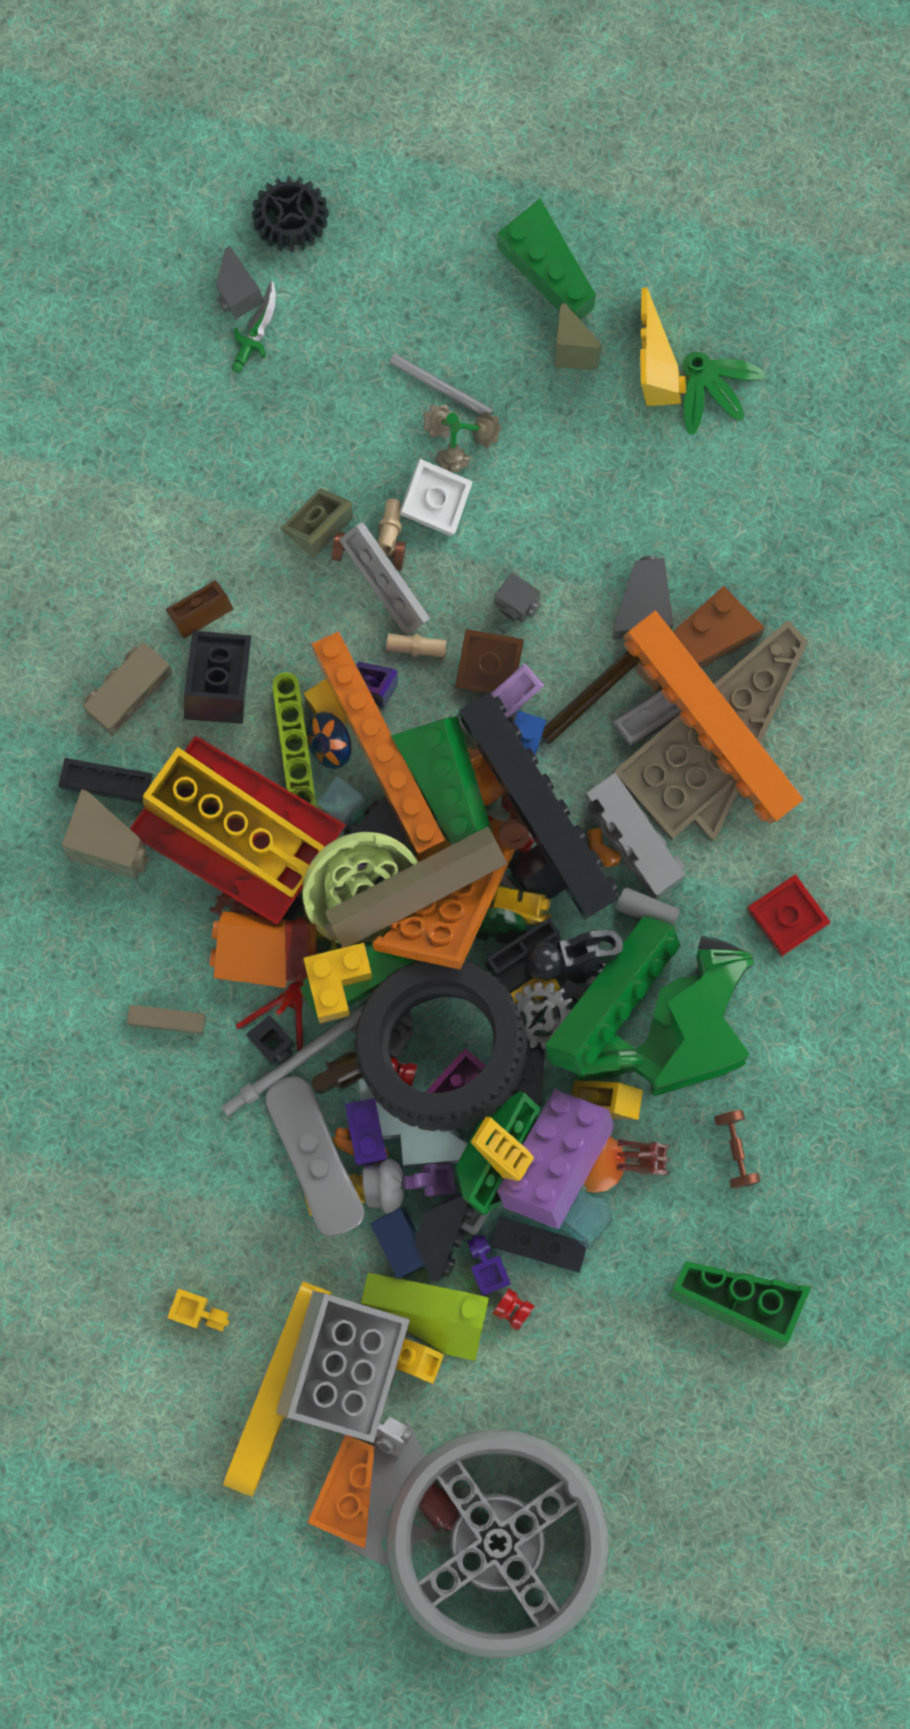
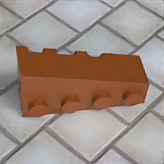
[636,586,765,693]

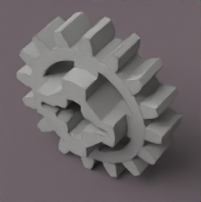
[514,981,573,1049]

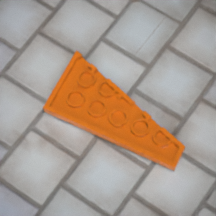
[373,819,515,970]

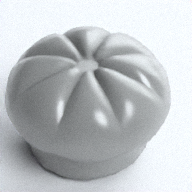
[363,1158,404,1214]

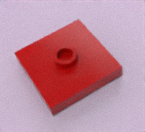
[746,874,831,958]

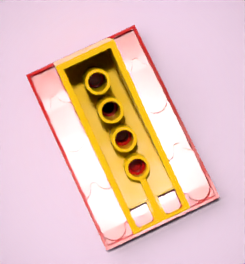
[130,736,346,926]

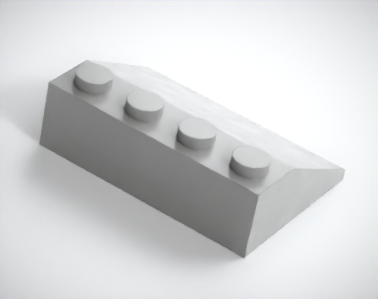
[276,1291,410,1443]

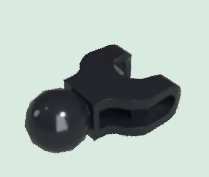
[525,930,623,983]

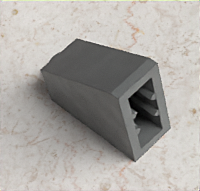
[613,556,674,640]

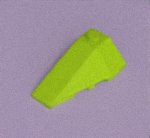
[361,1273,489,1361]

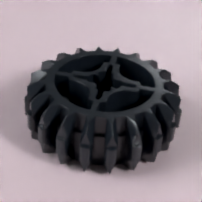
[252,175,329,253]

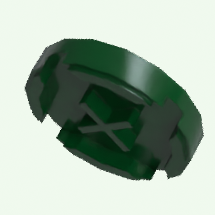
[476,907,527,943]

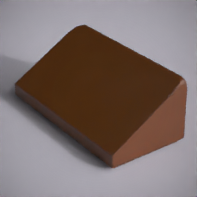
[165,580,233,638]

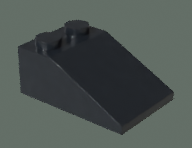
[184,631,251,724]

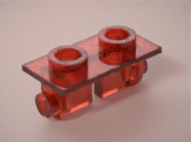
[285,917,316,981]

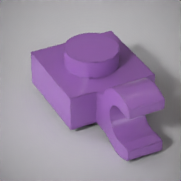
[403,1164,456,1197]

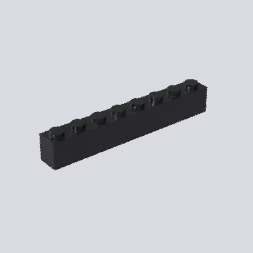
[457,692,619,920]

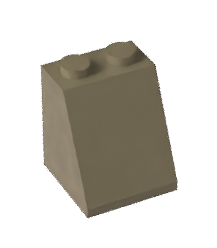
[61,789,149,880]

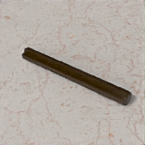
[541,650,640,744]

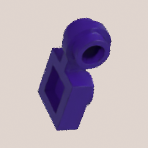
[467,1234,511,1296]

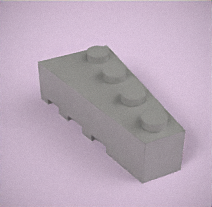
[583,773,685,900]

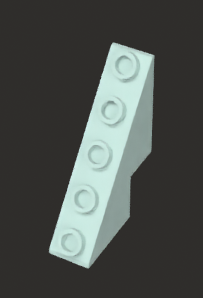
[359,1079,467,1168]

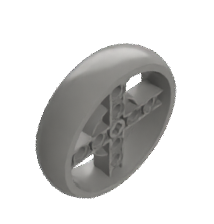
[387,1429,609,1659]

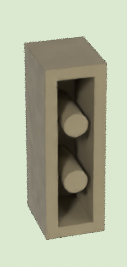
[83,642,172,736]

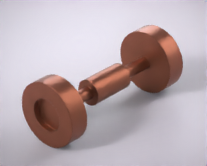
[332,531,406,571]
[499,791,530,849]
[714,1110,761,1189]

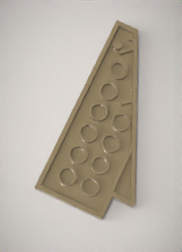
[612,620,808,842]

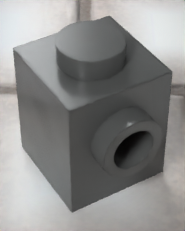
[494,572,541,623]

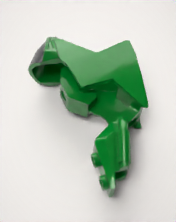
[547,935,755,1096]

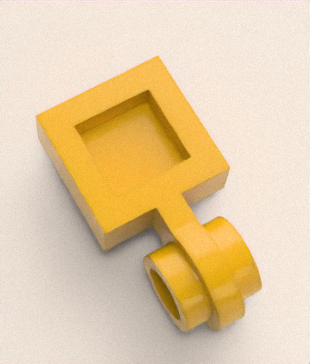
[167,1288,230,1332]

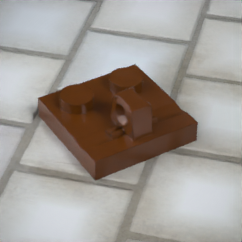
[455,629,524,693]

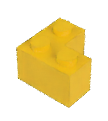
[303,943,372,1024]

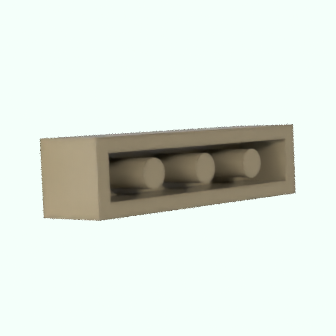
[127,1005,206,1035]

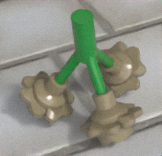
[423,404,502,473]

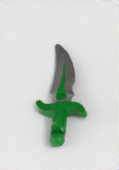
[231,281,276,373]

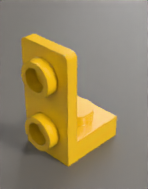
[395,1338,444,1384]

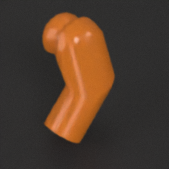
[587,828,621,867]

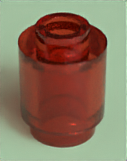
[418,1483,460,1532]

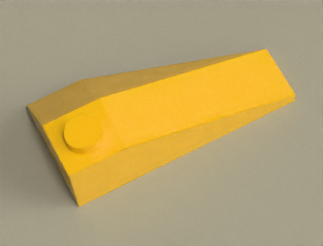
[640,287,686,406]

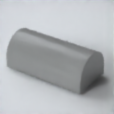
[615,887,680,925]

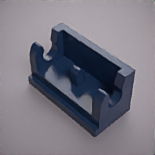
[370,1208,426,1279]

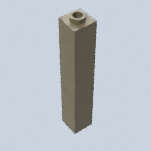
[325,827,507,948]

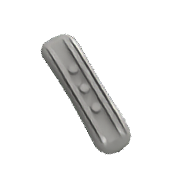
[266,1076,364,1236]

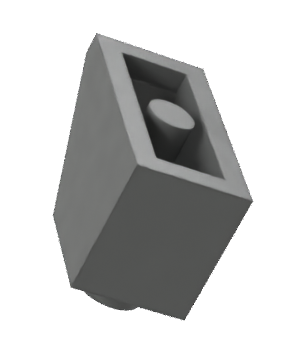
[216,246,264,319]

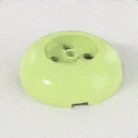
[302,832,418,946]

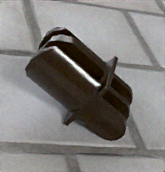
[312,1052,363,1094]

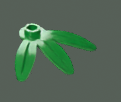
[682,352,766,434]

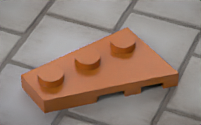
[307,1435,375,1548]

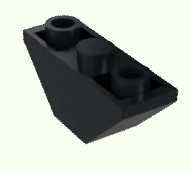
[414,1193,475,1283]

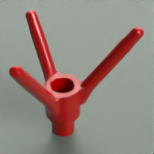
[236,975,306,1052]

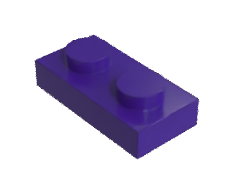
[345,1098,387,1166]

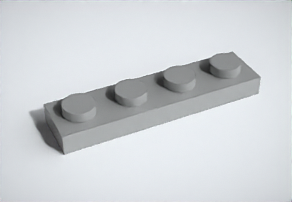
[339,522,430,636]

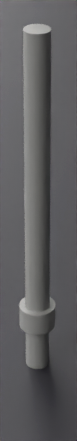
[221,1004,365,1116]

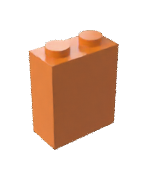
[209,911,295,988]

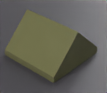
[554,302,602,370]
[280,488,353,558]

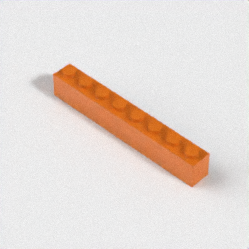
[623,610,804,824]
[312,631,445,861]

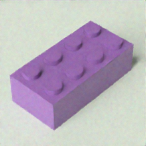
[497,1089,614,1229]

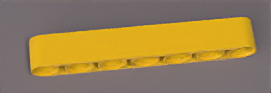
[223,1281,332,1497]

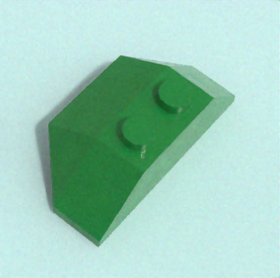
[456,1092,541,1215]

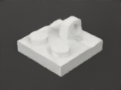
[399,459,473,537]

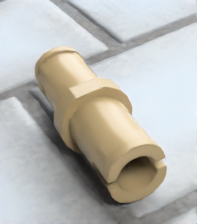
[377,499,402,556]
[386,633,447,658]

